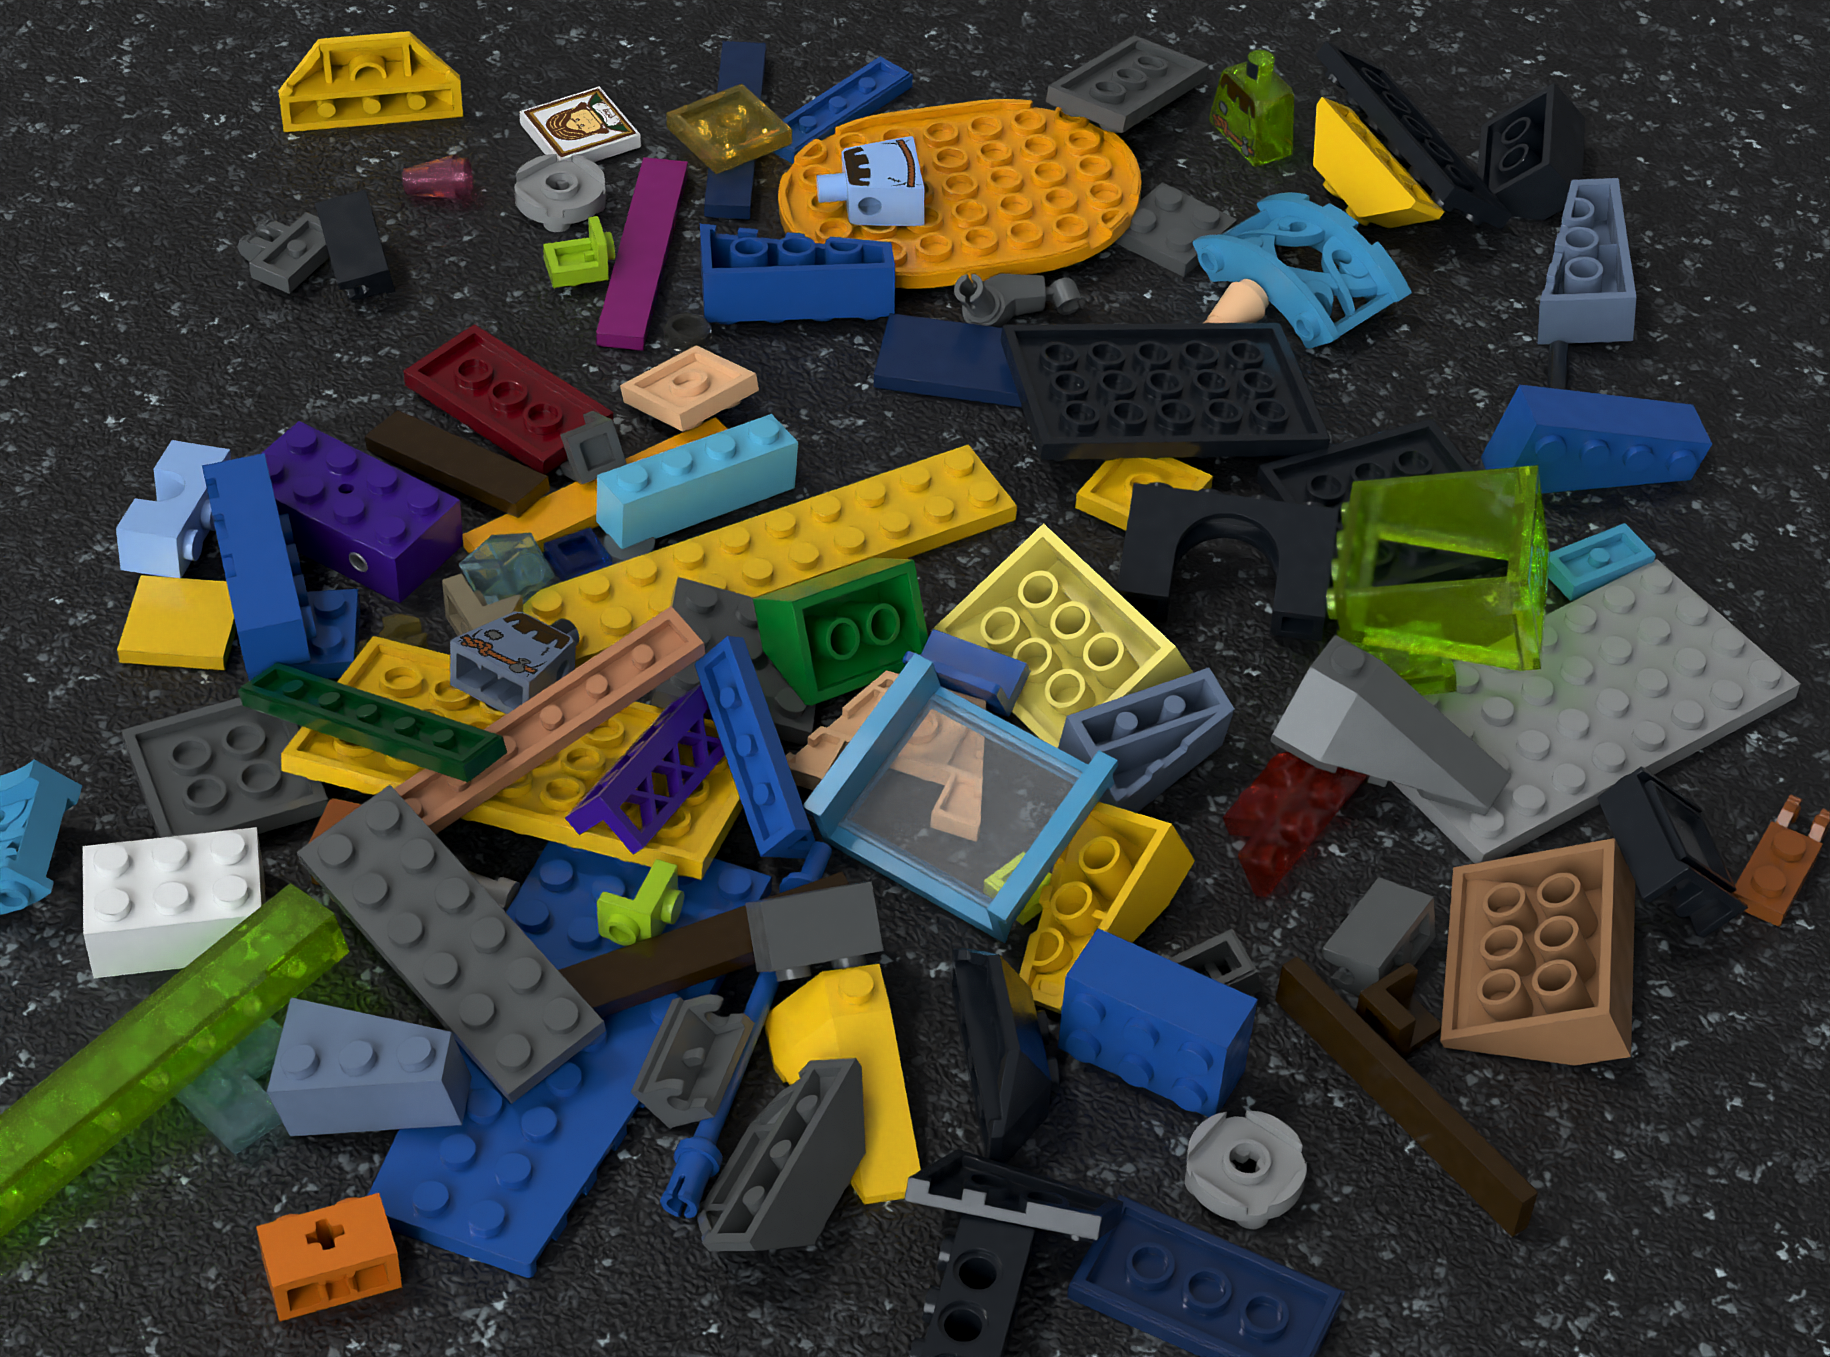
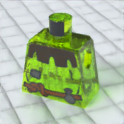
[1209,50,1294,167]

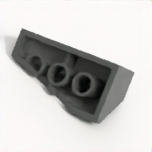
[1270,635,1512,815]

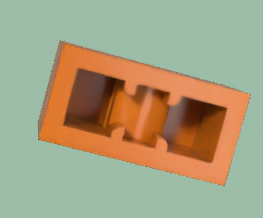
[256,1193,402,1322]

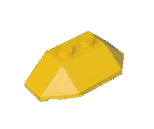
[278,31,463,132]
[1313,97,1445,229]

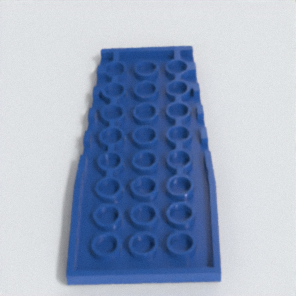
[367,841,772,1278]

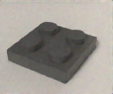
[1115,182,1237,277]

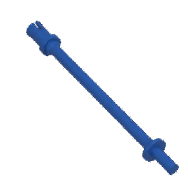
[660,841,832,1218]

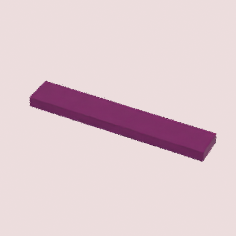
[596,157,688,350]

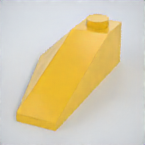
[764,964,921,1205]

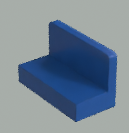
[902,629,1031,717]

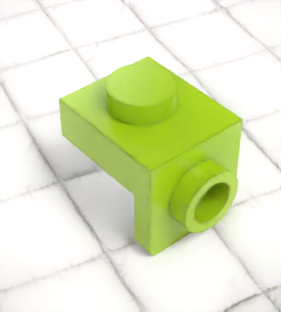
[543,216,615,288]
[597,859,684,946]

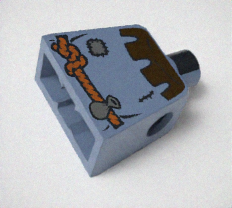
[450,612,580,714]

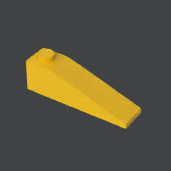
[1019,801,1195,1014]

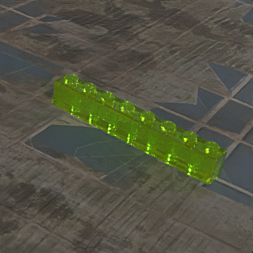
[0,883,350,1239]

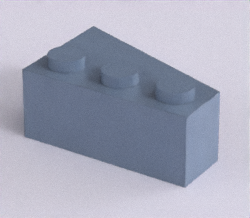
[1058,668,1235,813]
[267,998,472,1136]

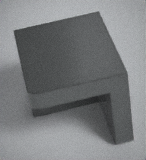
[560,411,627,485]

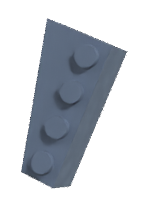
[1537,178,1637,345]

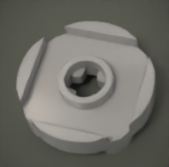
[514,154,606,232]
[1185,1110,1307,1229]

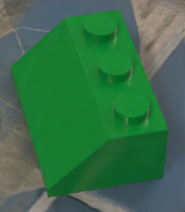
[753,557,928,705]

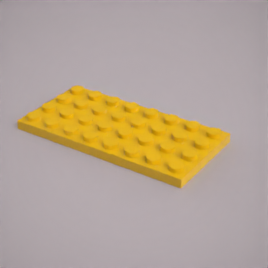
[281,636,743,880]

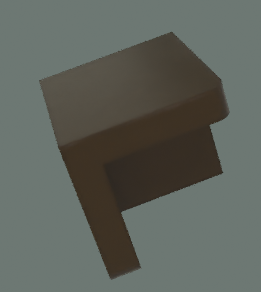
[1356,962,1441,1058]

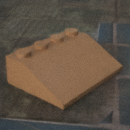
[1440,838,1635,1066]

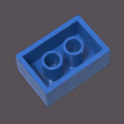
[1058,928,1258,1117]

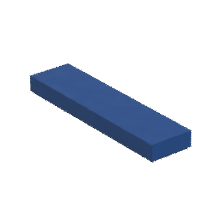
[761,56,913,164]

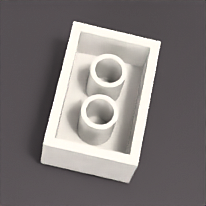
[83,827,269,978]

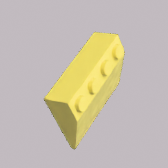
[931,524,1193,748]

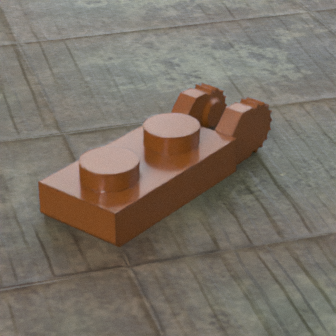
[1733,794,1830,927]

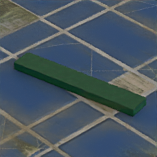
[238,662,507,783]

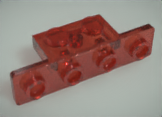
[1222,752,1368,897]

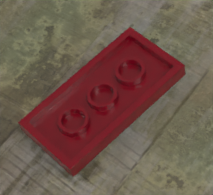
[404,324,614,475]

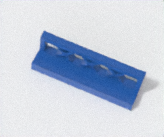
[694,636,816,859]

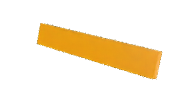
[462,417,727,577]

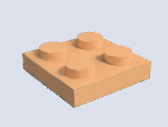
[620,345,759,432]

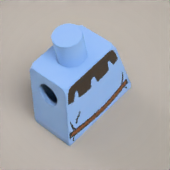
[816,136,925,226]

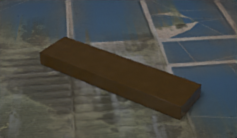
[364,410,550,518]

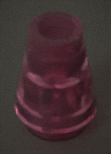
[402,154,473,200]

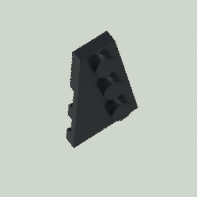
[904,1149,1124,1242]

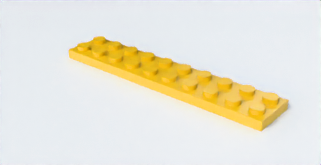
[522,444,1017,669]

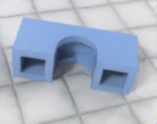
[116,440,231,578]

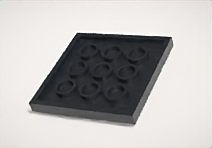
[1257,418,1532,612]

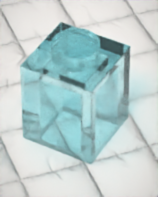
[459,533,555,605]

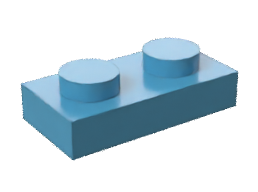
[1540,523,1656,601]

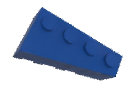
[700,224,895,325]
[1481,384,1712,497]
[202,453,317,674]

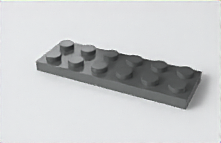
[297,785,606,1104]

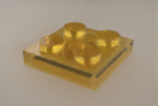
[666,83,792,174]

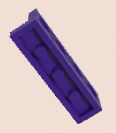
[565,683,725,854]

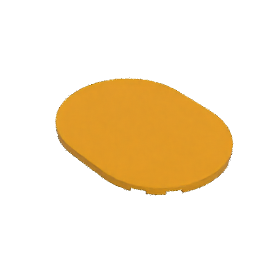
[778,99,1141,289]

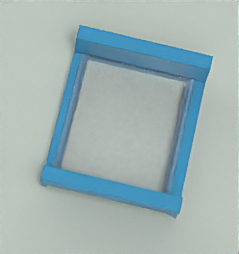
[803,653,1119,943]

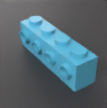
[596,414,798,549]

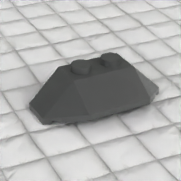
[697,1058,866,1251]

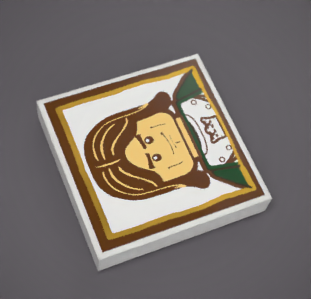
[519,86,641,162]

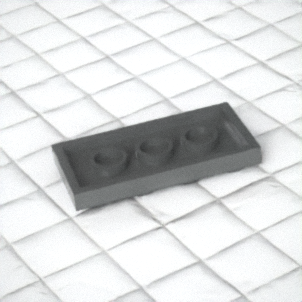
[1046,35,1209,133]

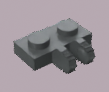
[237,212,330,294]

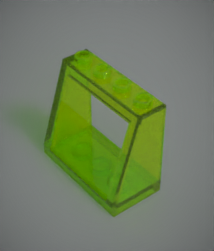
[1327,465,1550,671]

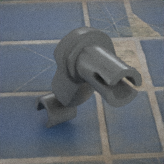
[954,273,1081,328]

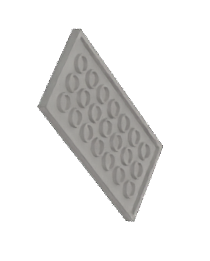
[1392,559,1800,864]

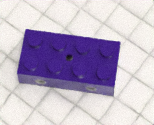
[261,421,463,604]

